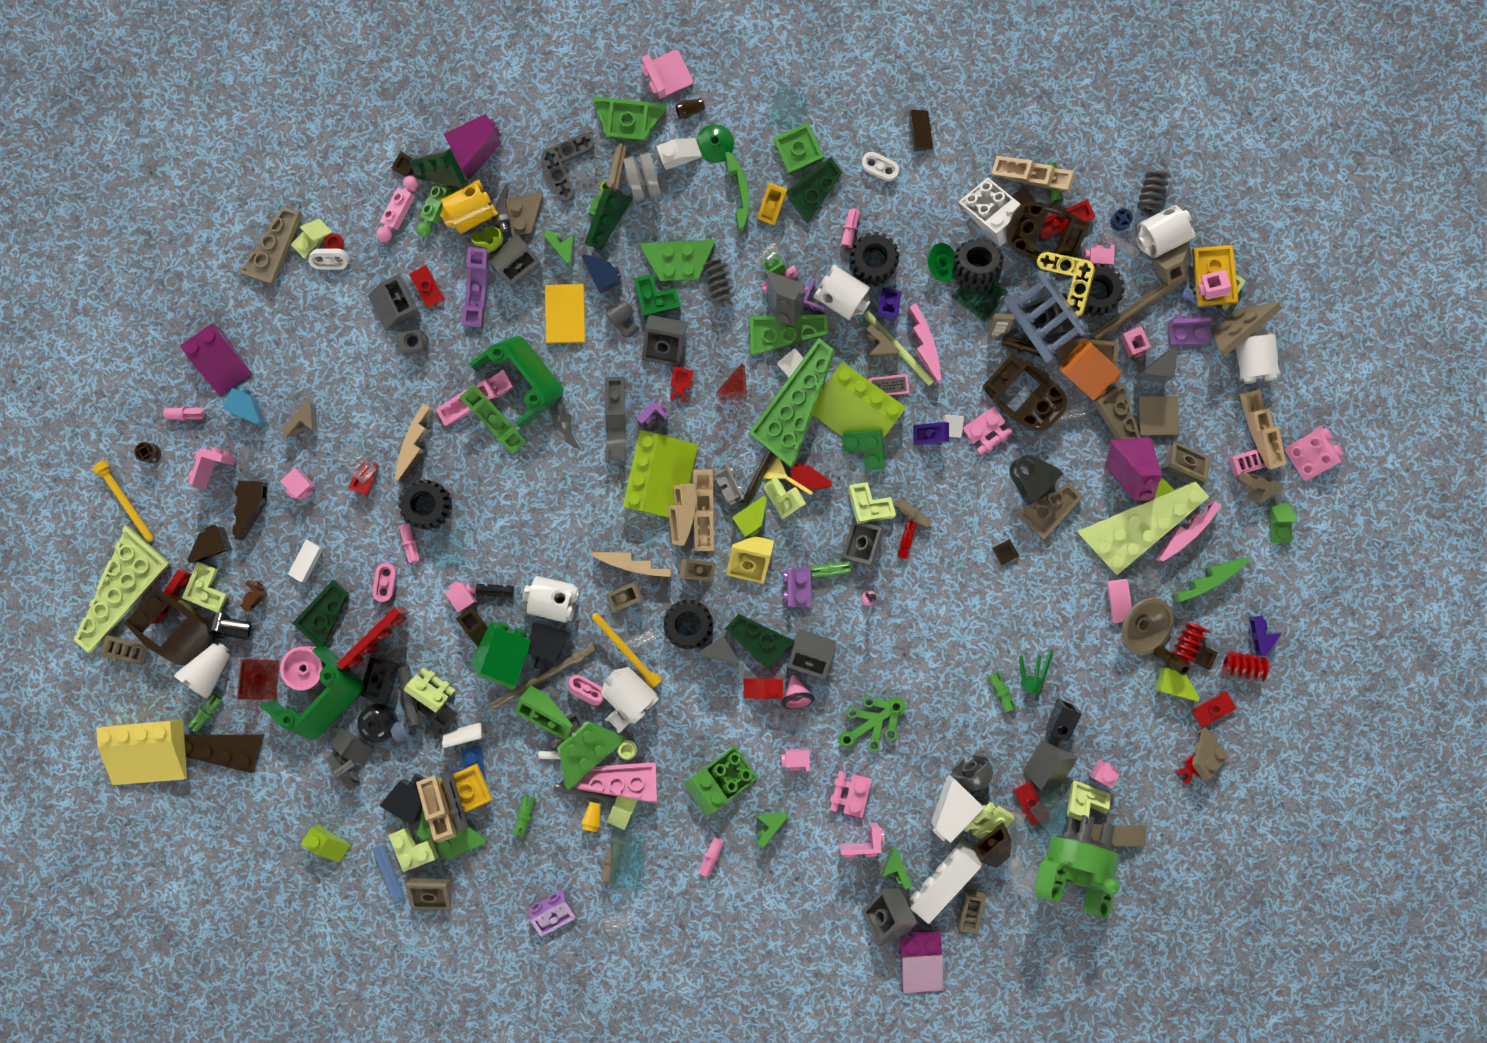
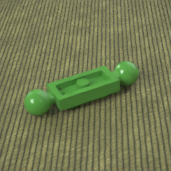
[416,182,453,238]

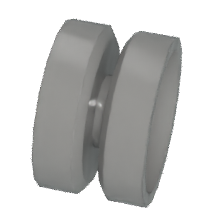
[623,152,661,201]

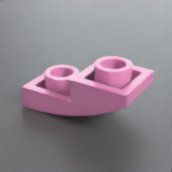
[1107,579,1132,623]

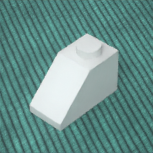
[657,138,702,170]

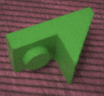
[543,229,575,268]
[1269,504,1297,543]
[756,811,788,848]
[881,846,912,890]

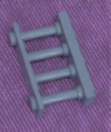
[1003,271,1091,364]

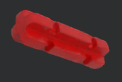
[897,521,917,559]

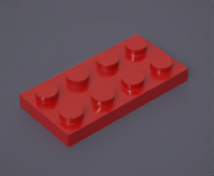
[336,607,409,669]

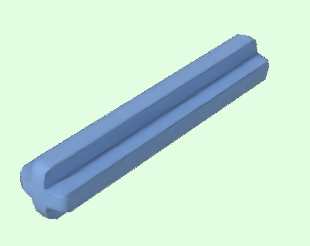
[372,845,405,902]

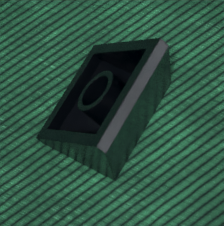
[360,657,399,704]

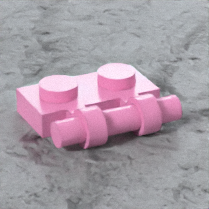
[962,406,1013,455]
[830,771,872,818]

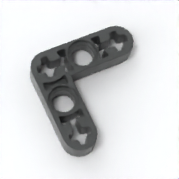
[541,133,595,203]

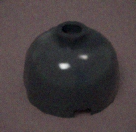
[357,703,398,743]

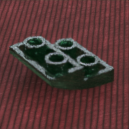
[952,281,1008,322]

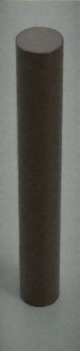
[741,451,774,506]

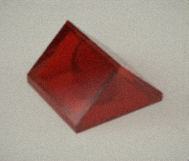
[716,363,747,401]
[237,658,279,700]

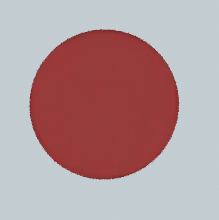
[324,233,345,250]

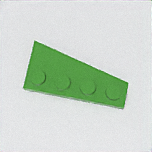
[750,314,828,356]

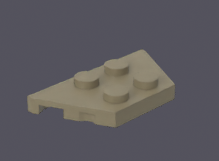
[1212,302,1282,357]

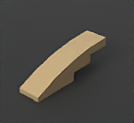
[991,156,1076,192]
[1240,389,1286,469]
[394,403,433,482]
[693,469,714,551]
[592,552,672,577]

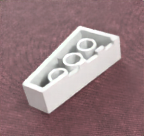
[910,838,981,924]

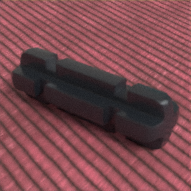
[475,584,515,597]

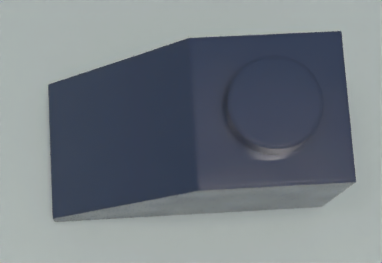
[582,254,622,294]

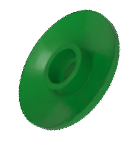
[696,124,734,162]
[927,243,955,282]

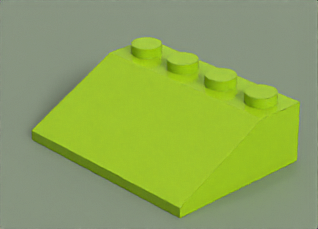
[813,362,906,452]
[623,430,698,518]

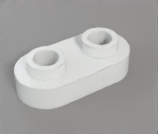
[862,152,899,181]
[308,249,349,270]

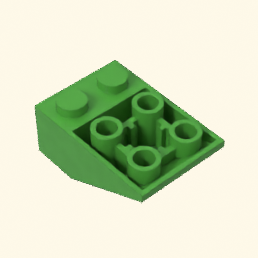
[683,746,757,816]

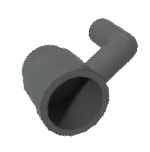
[605,300,639,338]

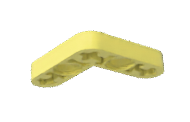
[1037,252,1095,317]

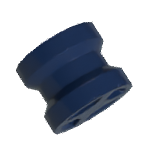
[1110,208,1133,231]

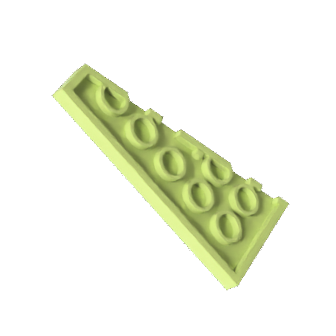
[1077,482,1209,575]
[74,525,171,653]

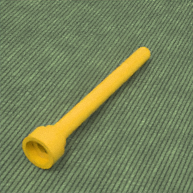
[92,460,154,542]
[592,613,662,689]

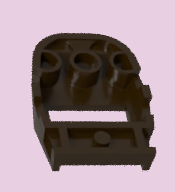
[1006,201,1090,268]
[982,352,1067,431]
[124,586,215,665]

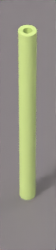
[863,310,934,386]

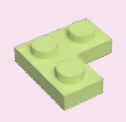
[763,477,806,519]
[848,482,896,524]
[182,562,228,613]
[1067,780,1111,821]
[388,827,439,872]

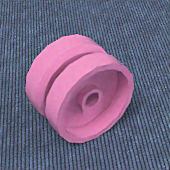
[280,646,326,691]

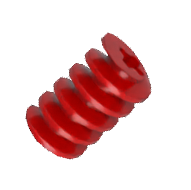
[1171,623,1210,667]
[1222,651,1269,682]

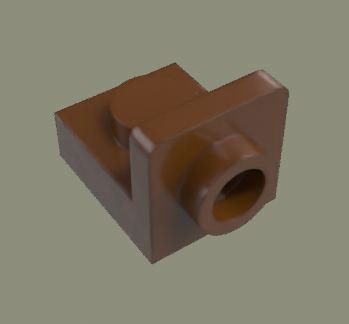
[240,580,267,611]

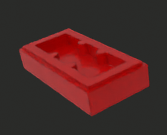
[409,265,445,309]
[1191,691,1237,728]
[1013,781,1050,826]

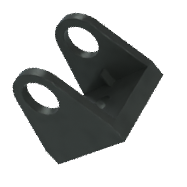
[1009,455,1064,505]

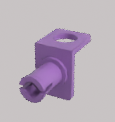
[804,278,825,314]

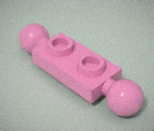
[376,176,419,242]

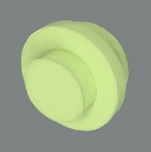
[617,740,637,760]

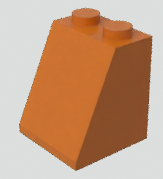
[1058,338,1122,401]

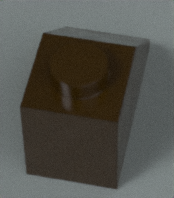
[187,525,232,564]
[974,823,1011,868]

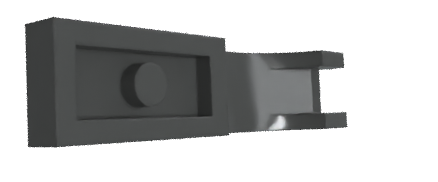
[605,377,626,463]

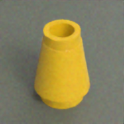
[581,802,601,832]

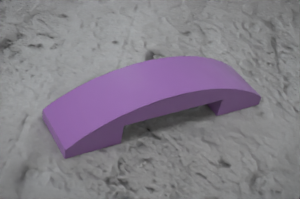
[462,247,488,327]

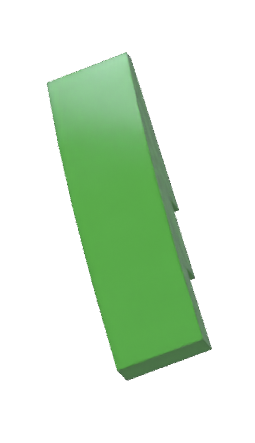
[1172,557,1250,602]

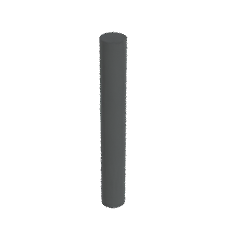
[554,783,613,803]

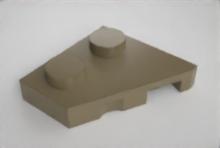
[505,192,543,237]

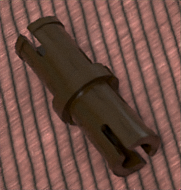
[1001,334,1040,356]
[1154,645,1190,676]

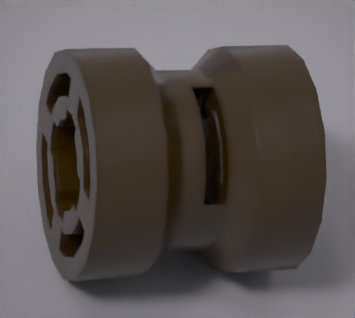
[134,442,161,463]

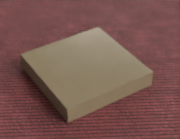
[1137,396,1179,436]

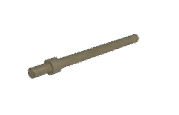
[490,644,597,709]

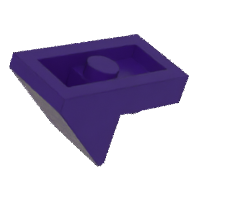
[876,287,902,321]
[913,422,949,445]
[1249,616,1282,656]

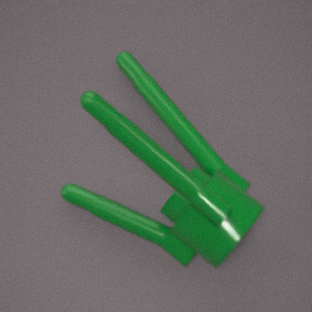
[1019,649,1053,694]

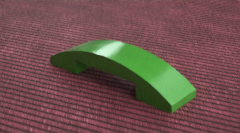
[725,152,749,233]
[459,384,527,454]

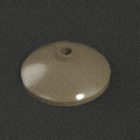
[1122,598,1174,655]

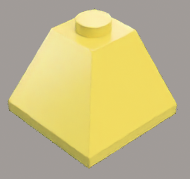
[726,536,774,584]

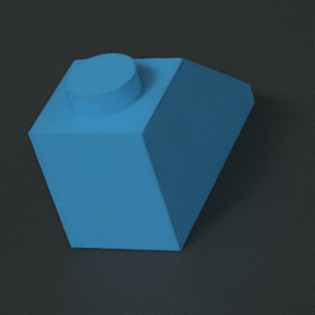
[222,387,265,427]

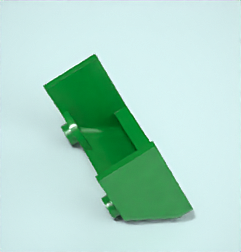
[469,336,564,429]
[261,645,364,740]

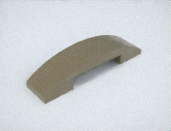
[1066,822,1146,846]

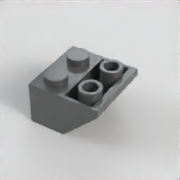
[488,234,542,289]
[368,275,420,331]
[787,629,836,680]

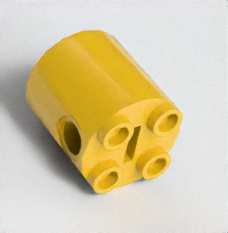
[440,179,498,235]

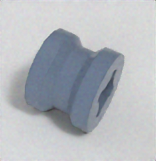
[391,718,416,742]

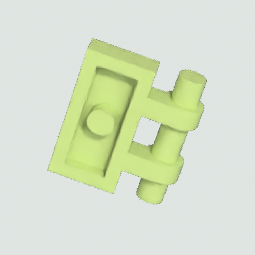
[404,668,455,713]
[963,802,1014,840]

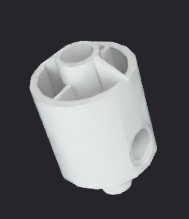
[1136,205,1196,258]
[813,264,870,321]
[1235,329,1281,384]
[522,576,579,623]
[602,667,659,724]

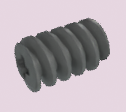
[1137,170,1171,215]
[703,260,735,304]

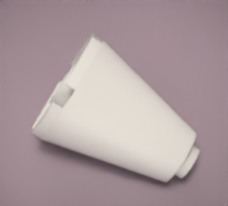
[174,642,230,699]

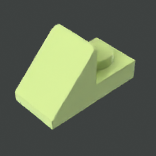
[290,219,333,259]
[607,797,638,830]

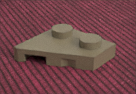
[1192,726,1228,781]

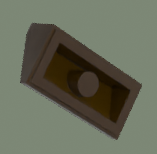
[909,110,933,151]

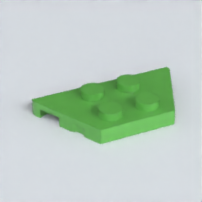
[592,96,667,142]
[640,240,715,282]
[557,721,626,790]
[416,810,487,860]

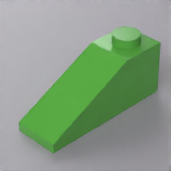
[515,685,573,740]

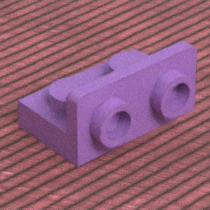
[1168,315,1212,346]
[636,401,668,427]
[783,568,811,607]
[528,890,576,937]

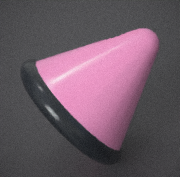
[781,675,815,709]

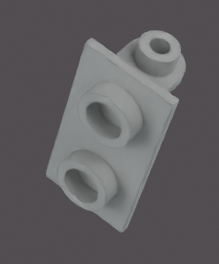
[713,463,744,506]

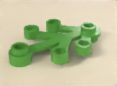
[838,695,906,752]

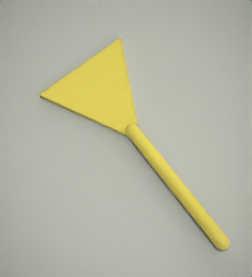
[762,456,813,495]

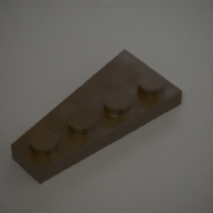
[184,734,264,773]

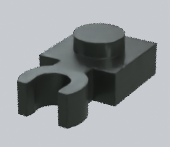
[425,704,458,740]

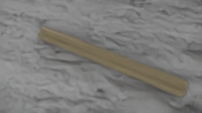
[1091,273,1189,340]

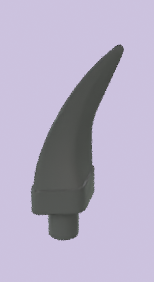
[492,184,511,234]
[552,404,581,450]

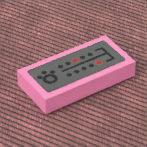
[868,374,909,396]

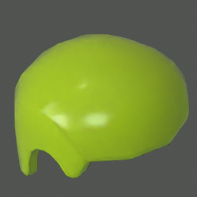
[471,226,503,253]

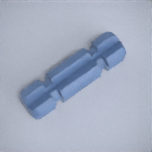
[1181,288,1218,316]

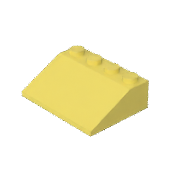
[96,719,187,785]

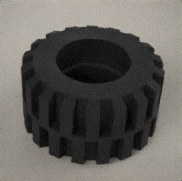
[849,232,900,285]
[952,238,1004,292]
[1074,264,1125,317]
[398,479,452,530]
[663,600,713,649]

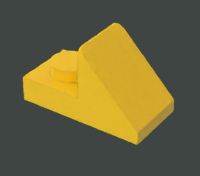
[757,182,787,226]

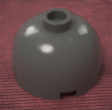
[952,754,993,792]

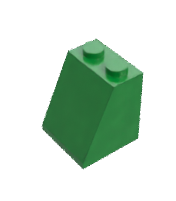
[470,620,531,690]

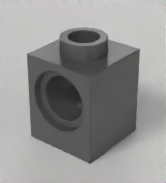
[397,329,429,355]

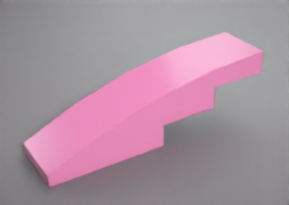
[908,303,941,384]
[436,370,516,426]
[1155,502,1222,562]

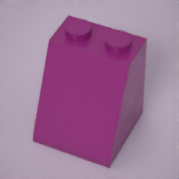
[444,114,502,180]
[1105,437,1162,501]

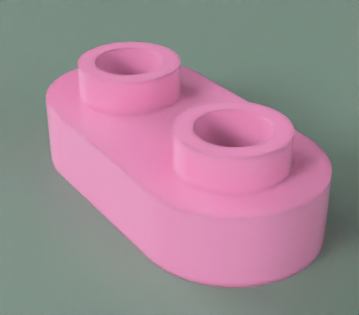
[372,563,397,602]
[567,675,604,705]

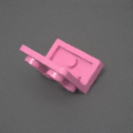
[640,50,693,100]
[1285,425,1344,480]
[188,447,237,489]
[839,823,885,858]

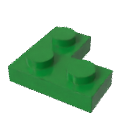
[634,274,681,317]
[843,429,886,470]

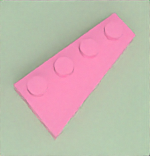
[577,763,658,804]

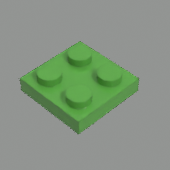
[773,123,824,174]

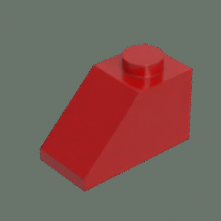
[789,463,832,492]
[743,678,784,699]

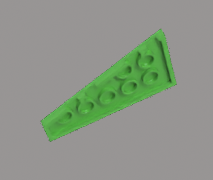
[749,338,836,468]

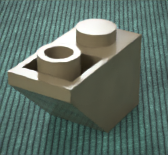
[1153,242,1192,285]

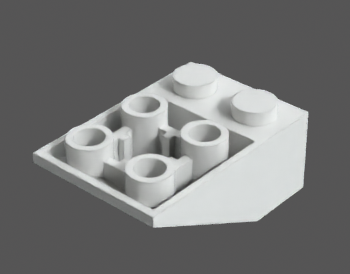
[959,178,1020,247]

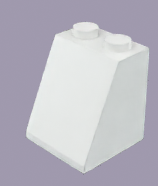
[931,775,984,843]

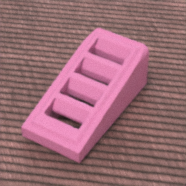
[1228,449,1266,476]

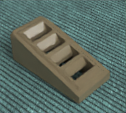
[987,313,1014,337]
[100,635,149,665]
[958,888,986,934]

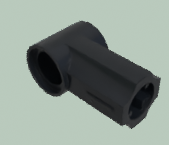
[207,613,252,640]

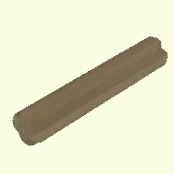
[608,144,627,191]

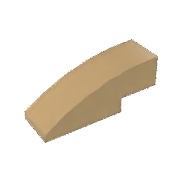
[668,483,696,546]
[416,775,457,843]

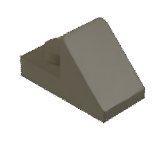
[865,324,900,357]
[282,401,318,437]
[1238,472,1284,503]
[679,558,715,582]
[606,581,643,612]

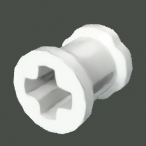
[605,709,629,734]

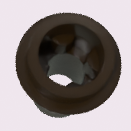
[675,98,705,120]

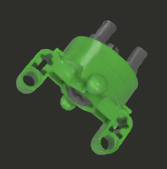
[1035,815,1120,918]

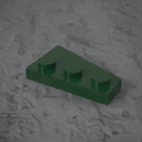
[409,149,468,188]
[786,157,842,224]
[584,188,633,250]
[292,580,349,647]
[725,614,795,669]

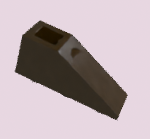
[232,481,268,541]
[456,607,488,647]

